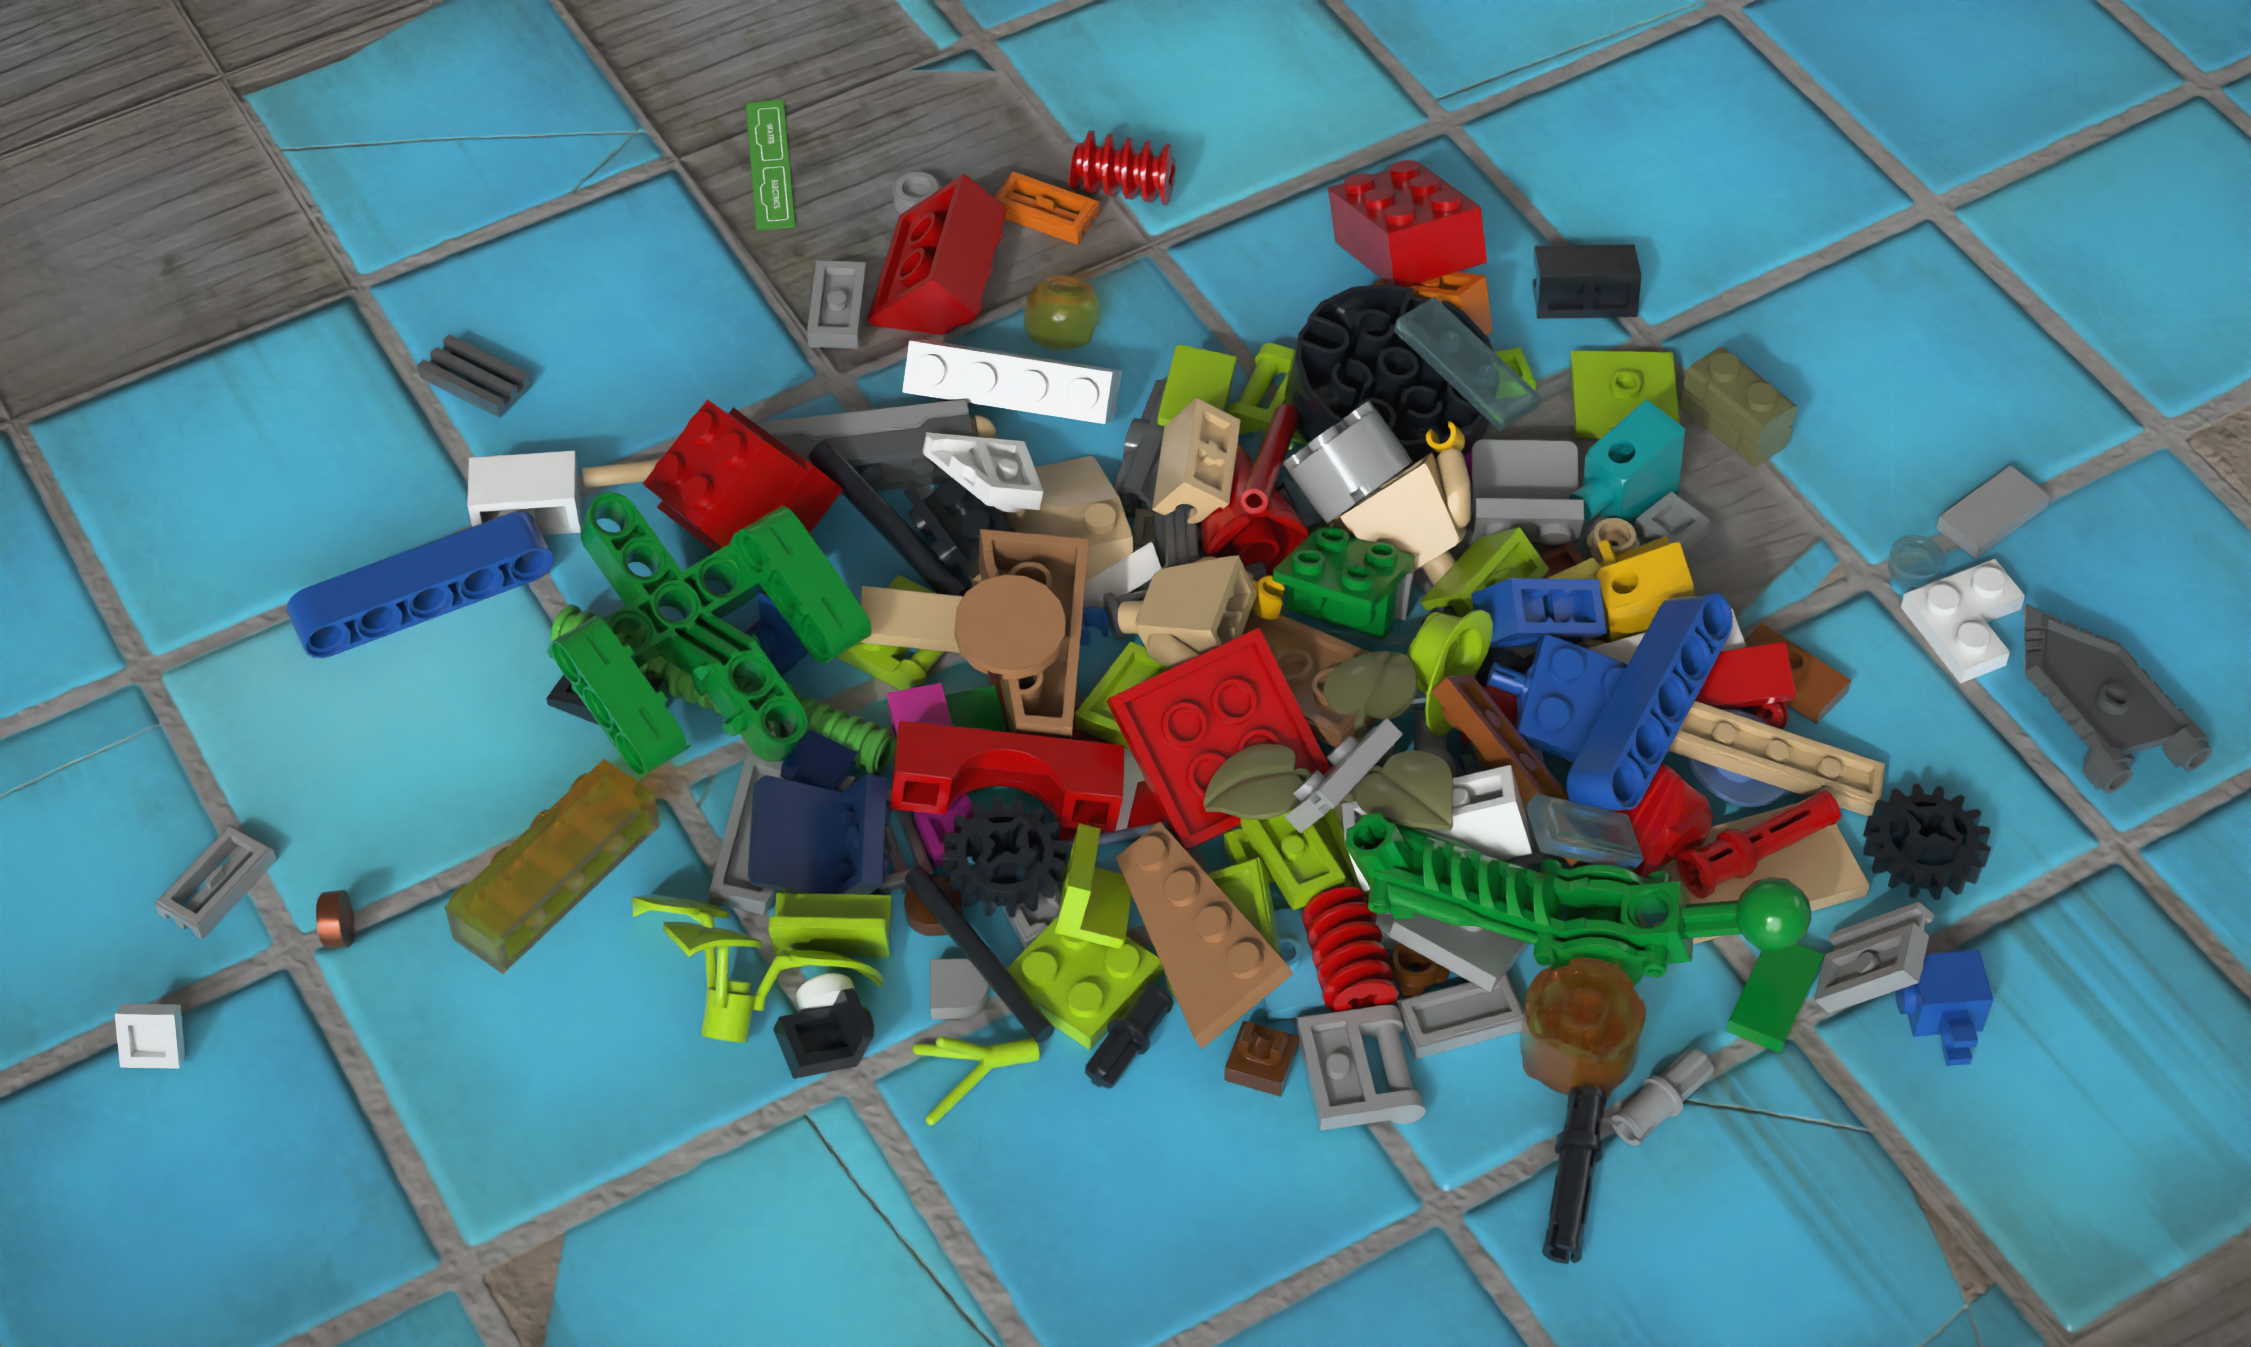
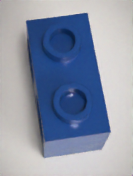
[1471,578,1607,648]

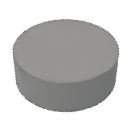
[892,172,941,214]

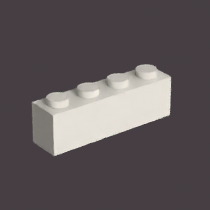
[902,339,1122,424]

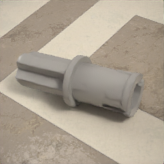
[1611,1048,1714,1146]

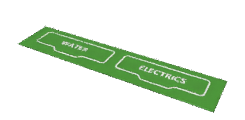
[746,100,795,231]

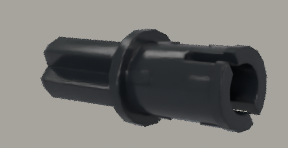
[1085,983,1174,1089]

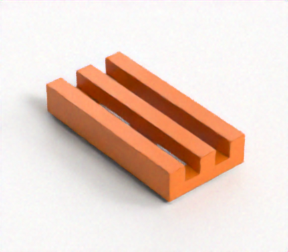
[994,171,1100,245]

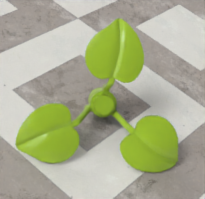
[631,895,883,1043]

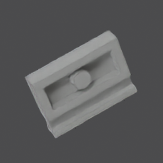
[1285,718,1403,833]
[1814,901,1934,1013]

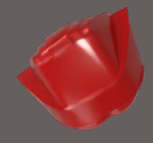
[1579,763,1713,878]

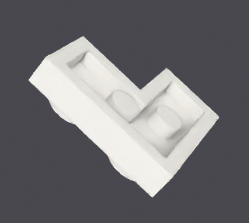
[1901,559,2025,684]

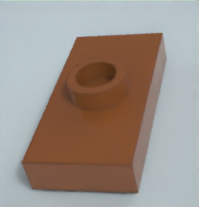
[1744,623,1851,724]

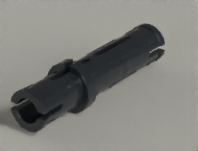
[1542,1085,1607,1264]

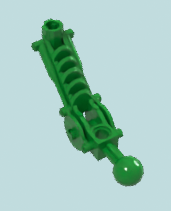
[1345,813,1812,993]

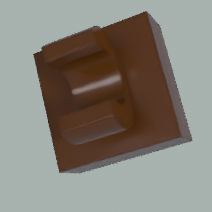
[1224,1020,1299,1097]

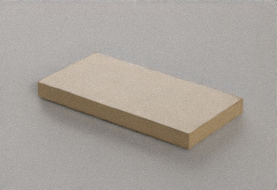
[1654,803,1869,945]

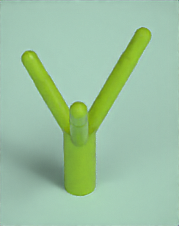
[912,1036,1040,1125]

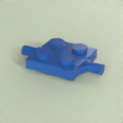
[1486,633,1628,763]

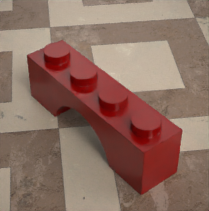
[890,720,1124,833]

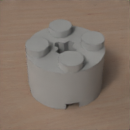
[1283,401,1413,523]

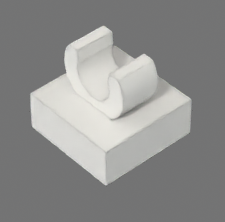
[115,1004,185,1068]

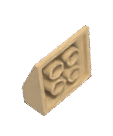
[967,455,1133,588]

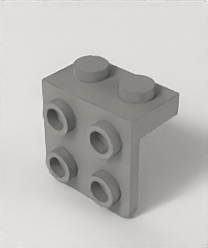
[1472,439,1584,545]

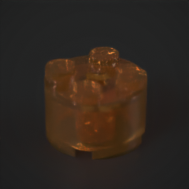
[1520,957,1646,1097]

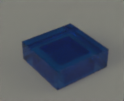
[780,729,858,791]

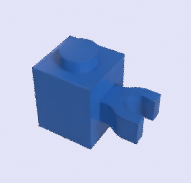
[1895,950,1993,1066]

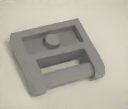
[1296,1005,1426,1131]

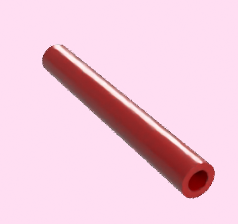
[1241,404,1299,514]

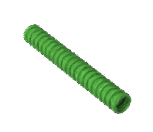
[550,604,896,776]

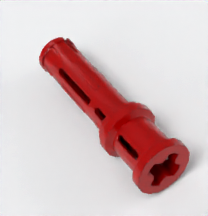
[1677,790,1841,899]

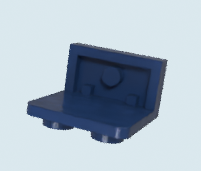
[748,774,891,895]

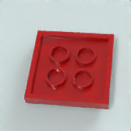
[1107,628,1330,851]

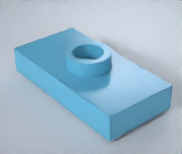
[1262,908,1325,1022]

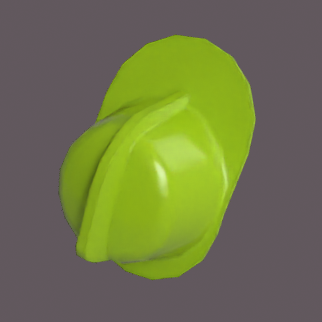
[1406,609,1493,737]

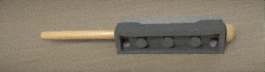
[582,399,997,496]

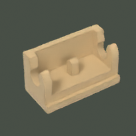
[1152,398,1241,524]

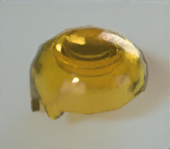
[1023,275,1101,350]

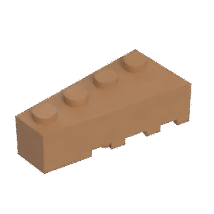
[978,529,1089,739]

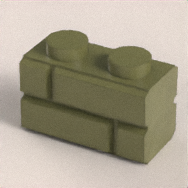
[1680,347,1797,467]

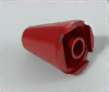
[1201,445,1309,576]

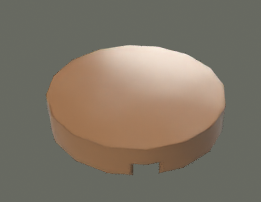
[954,574,1066,680]

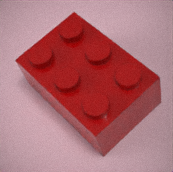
[1328,160,1487,287]

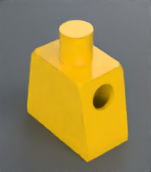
[1595,541,1694,643]

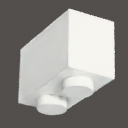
[467,451,581,535]

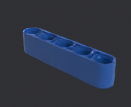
[287,512,554,658]
[1567,593,1733,813]

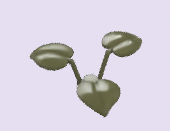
[1204,651,1454,830]

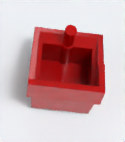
[642,399,844,552]

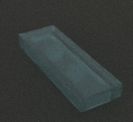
[1394,297,1541,431]

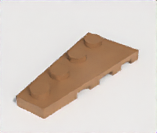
[1116,821,1293,1049]

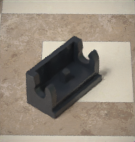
[1533,244,1641,319]

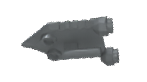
[2023,604,2212,794]

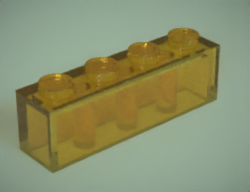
[444,759,660,974]

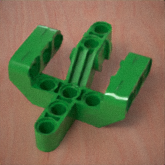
[547,492,872,777]

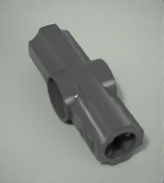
[1113,376,1168,518]

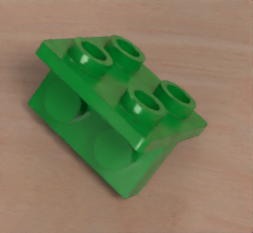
[1273,527,1415,640]

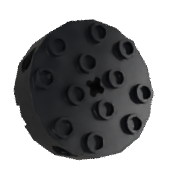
[1284,284,1500,479]

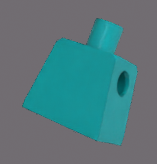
[1569,400,1685,523]

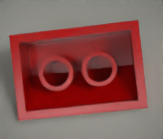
[867,173,1007,335]

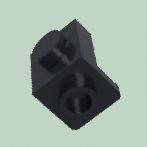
[773,988,874,1079]

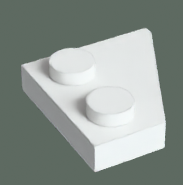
[923,432,1044,512]

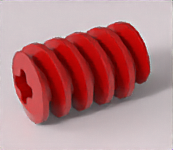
[1069,130,1176,206]
[1302,887,1399,1012]

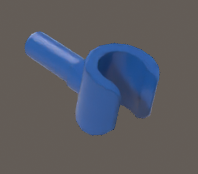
[1080,606,1110,646]

